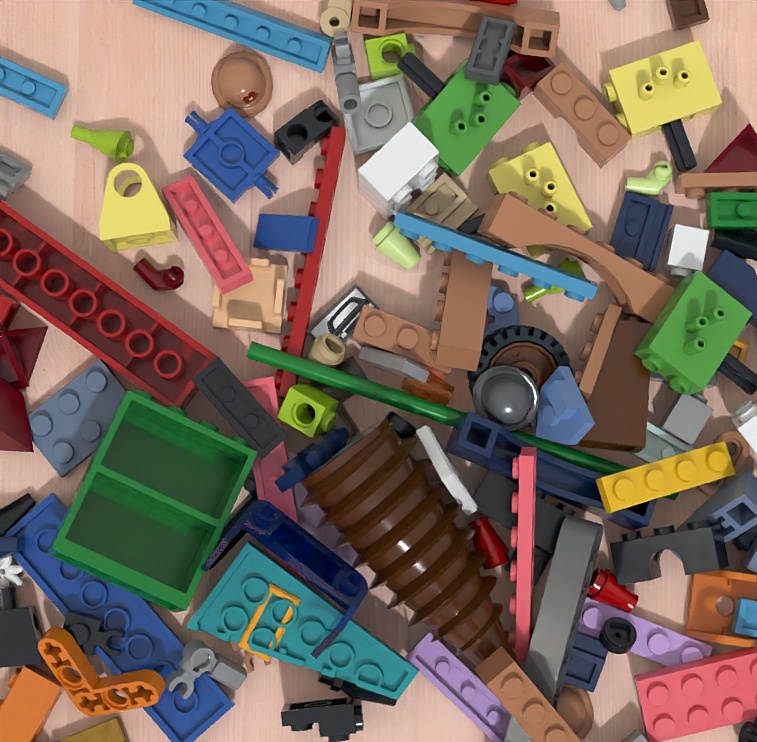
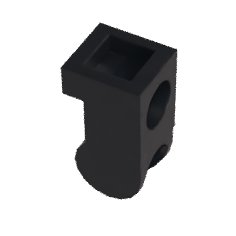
[273,100,340,166]

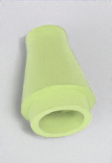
[371,221,422,271]

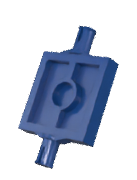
[183,107,280,204]

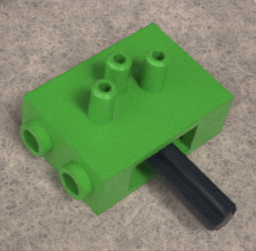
[397,52,521,177]
[634,271,757,396]

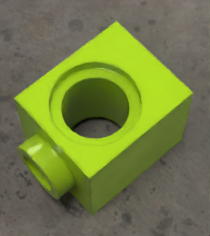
[365,33,416,81]
[277,382,339,438]

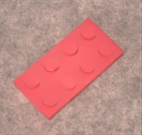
[634,646,757,742]

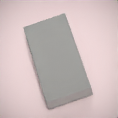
[358,346,430,383]

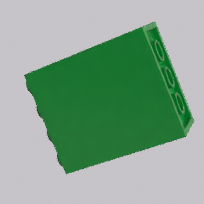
[46,389,258,613]

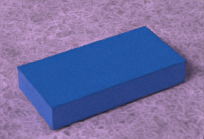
[253,214,319,253]

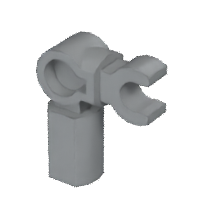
[332,33,362,114]
[165,640,247,699]

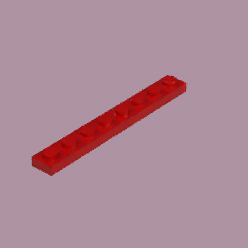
[275,126,346,399]

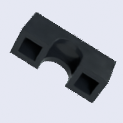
[610,519,729,585]

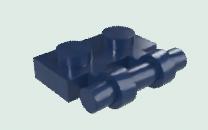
[274,427,349,493]

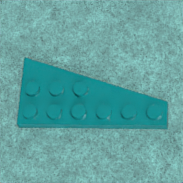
[186,541,420,700]

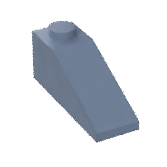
[670,470,757,561]

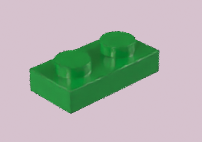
[706,192,757,229]

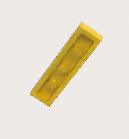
[596,441,736,514]

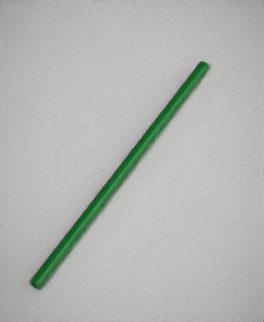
[246,341,679,501]

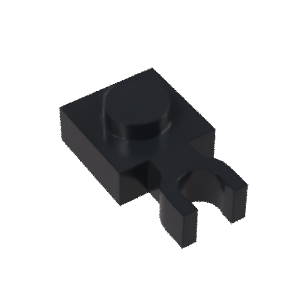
[63,611,126,656]

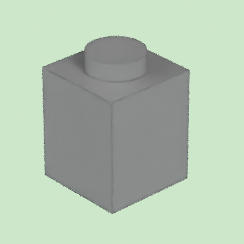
[658,393,714,446]

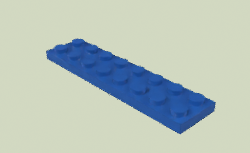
[4,493,235,742]

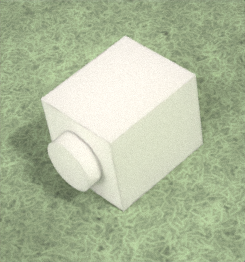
[662,224,709,279]

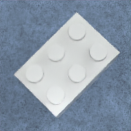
[358,121,440,220]

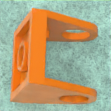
[685,570,757,647]

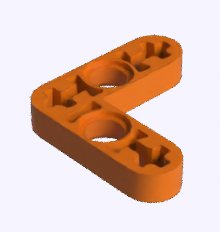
[38,627,166,716]

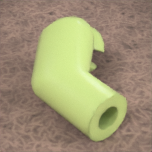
[625,161,673,196]

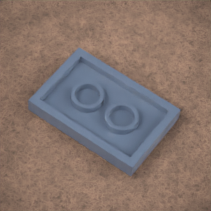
[27,359,127,478]

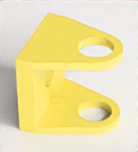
[98,162,179,252]

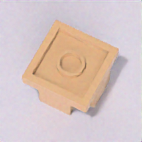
[212,257,289,335]

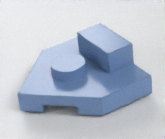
[536,366,595,445]

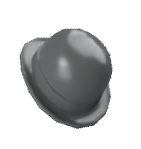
[472,365,540,432]

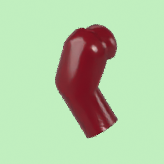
[133,258,185,291]

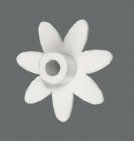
[0,556,24,588]

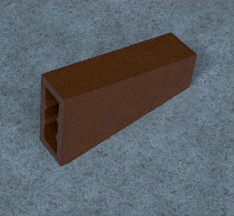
[570,317,653,453]

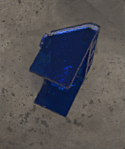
[201,500,368,659]

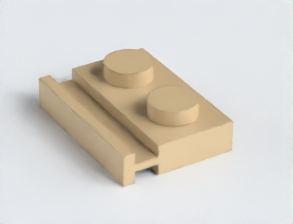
[405,172,479,257]

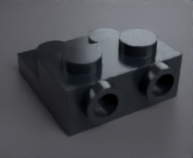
[281,697,364,742]

